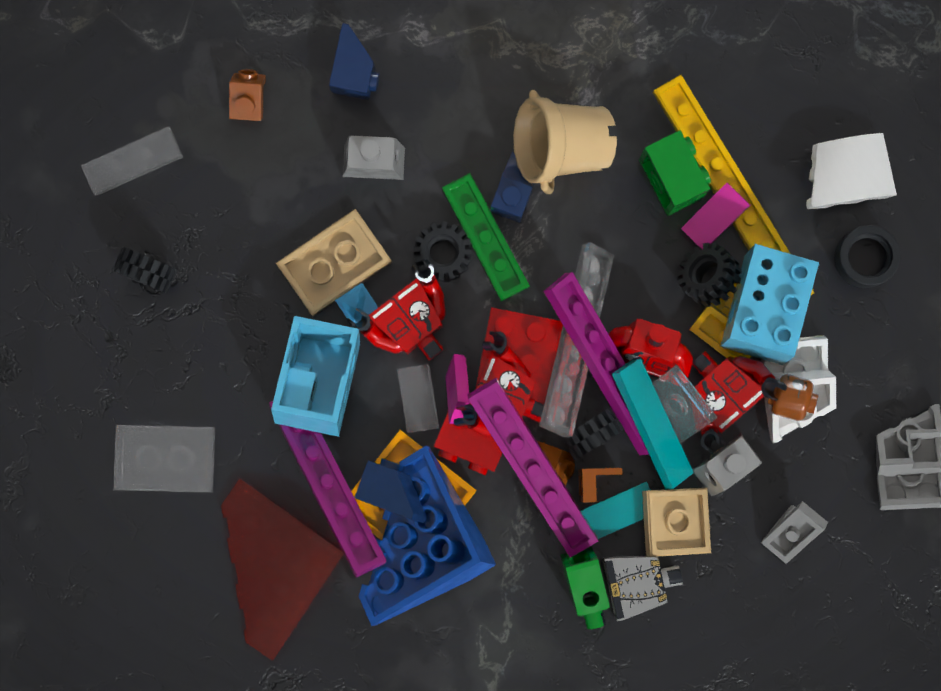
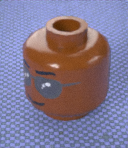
[767,374,819,421]

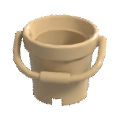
[513,90,617,194]

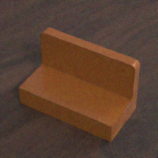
[578,468,622,503]

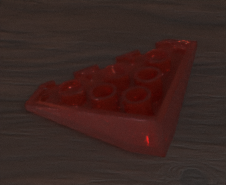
[221,479,344,661]

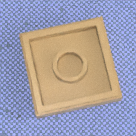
[642,488,711,557]

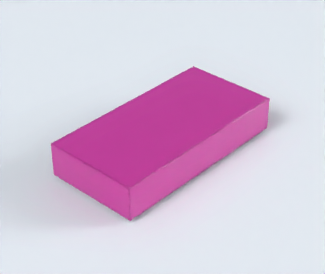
[681,182,751,249]
[446,354,470,424]

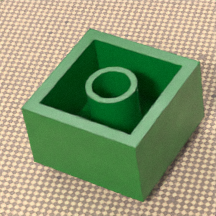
[639,130,711,216]

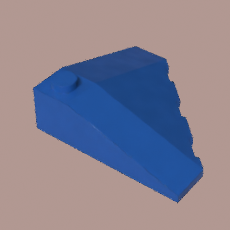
[359,445,496,626]

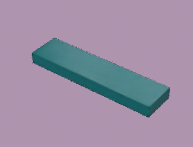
[612,358,694,489]

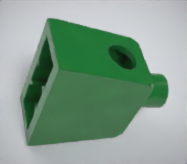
[560,546,610,629]

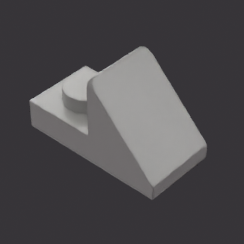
[761,501,828,564]

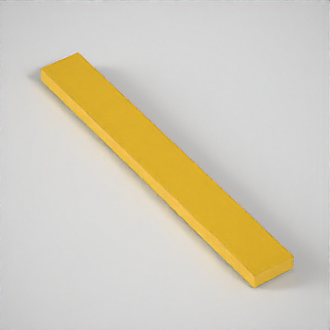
[653,75,814,295]

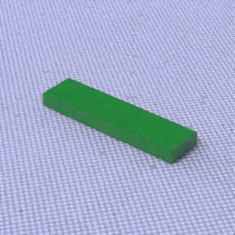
[442,173,530,302]

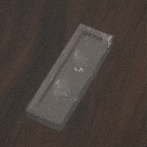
[81,126,183,196]

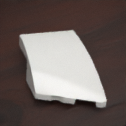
[806,133,897,209]
[761,336,836,443]

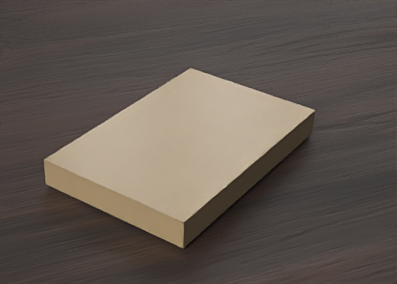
[276,209,392,317]

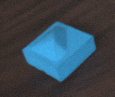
[335,283,378,323]

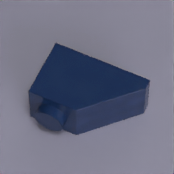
[329,23,380,100]
[491,152,535,223]
[354,458,426,523]

